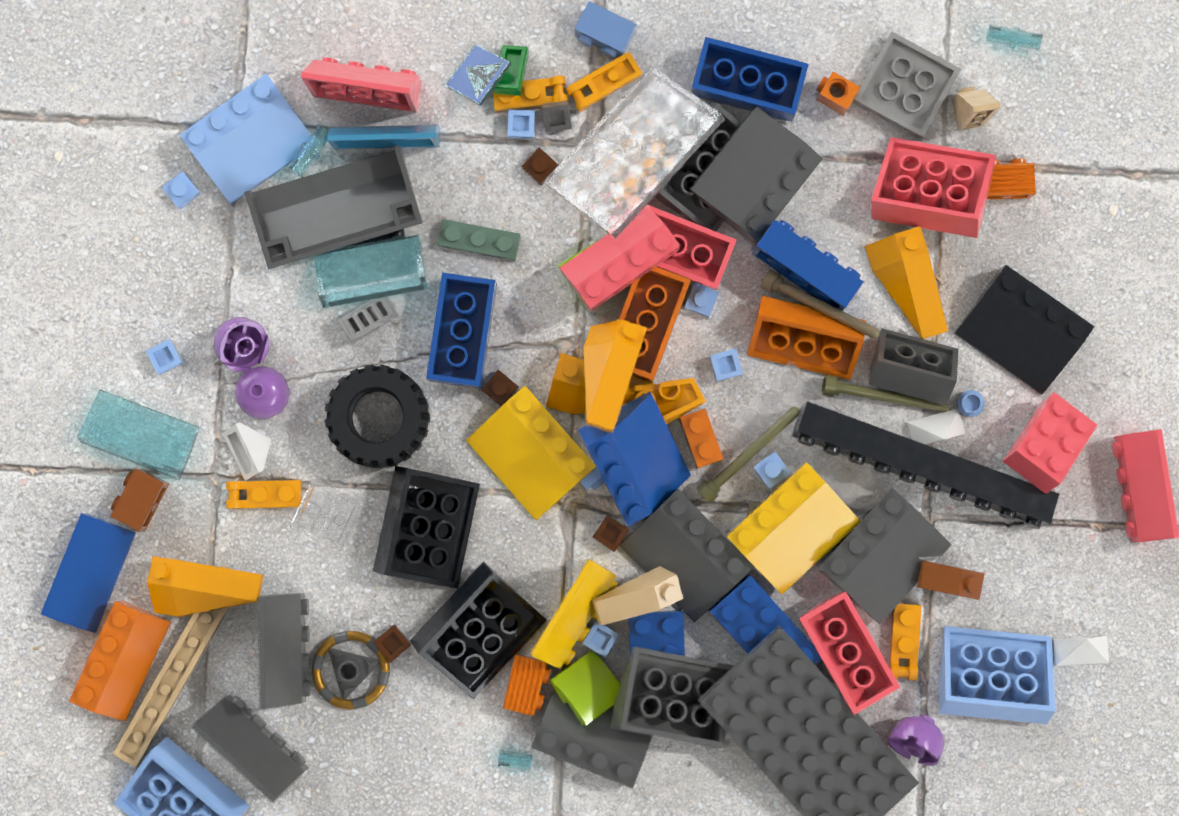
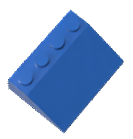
[577,391,691,526]

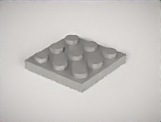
[853,32,961,140]

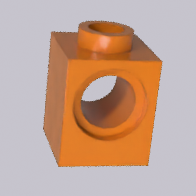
[816,72,860,116]

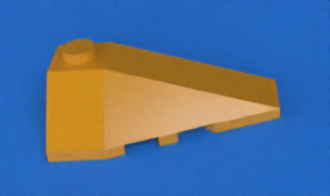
[864,226,948,339]
[583,319,647,433]
[546,353,655,414]
[622,378,706,425]
[147,556,264,617]

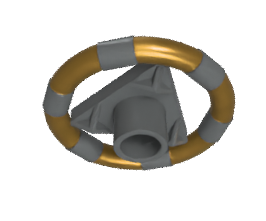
[311,630,390,710]

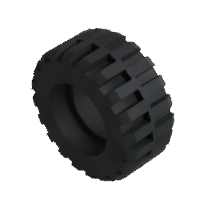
[324,364,430,469]

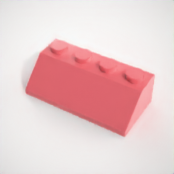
[629,201,737,290]
[559,206,680,312]
[1112,429,1179,542]
[798,591,900,715]

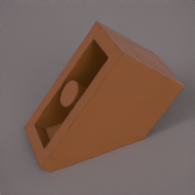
[917,561,985,600]

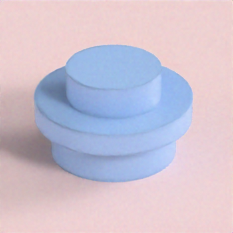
[957,390,985,417]

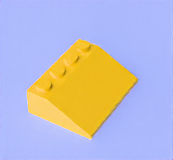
[466,386,596,520]
[726,462,861,595]
[530,558,618,669]

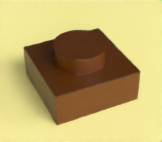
[521,147,559,186]
[481,370,519,406]
[593,515,629,552]
[374,624,412,663]

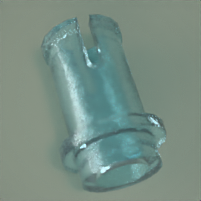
[498,749,533,773]

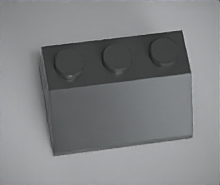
[869,328,959,406]

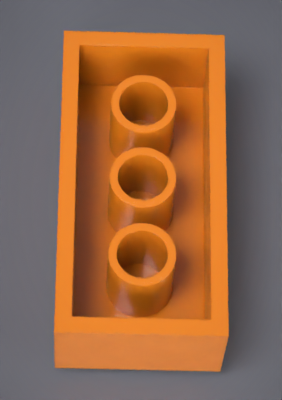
[619,267,691,383]

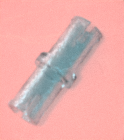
[986,24,1043,51]
[288,125,329,178]

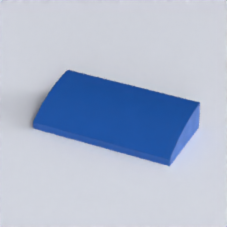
[41,513,136,633]

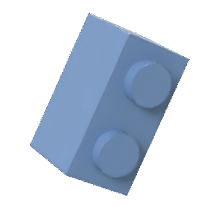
[575,1,636,59]

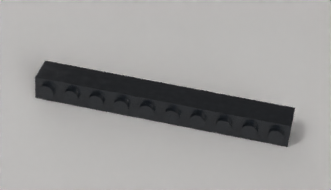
[791,401,1059,529]

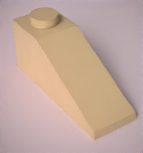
[952,87,1001,130]
[592,566,683,625]

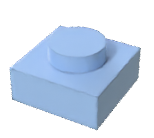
[507,110,535,139]
[162,171,201,209]
[684,283,719,318]
[146,339,184,375]
[709,348,743,382]
[753,451,791,489]
[580,467,604,491]
[582,621,619,659]

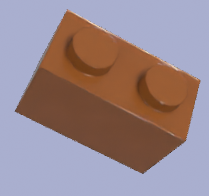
[110,468,170,531]

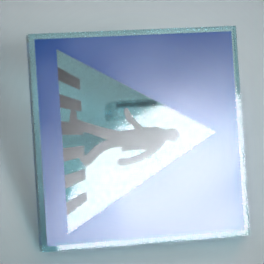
[445,44,512,106]

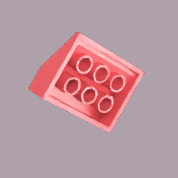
[301,57,422,113]
[871,137,996,238]

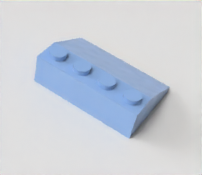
[180,73,317,205]
[938,626,1055,724]
[113,737,250,816]

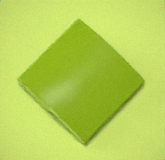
[549,651,620,726]

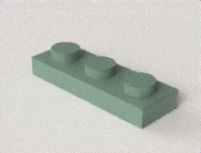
[437,219,521,261]

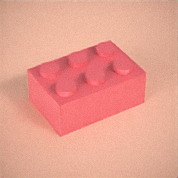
[1002,392,1098,494]

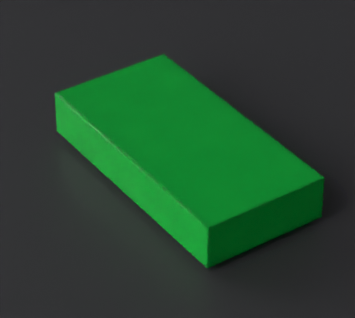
[493,45,529,96]

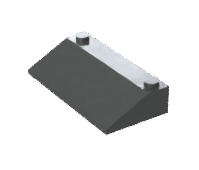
[244,146,423,269]

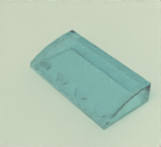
[315,235,428,308]
[77,389,199,480]

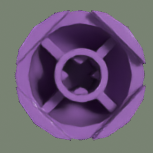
[213,317,270,372]
[235,366,290,420]
[888,714,945,766]

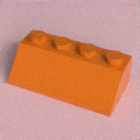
[747,296,866,380]
[69,600,171,721]

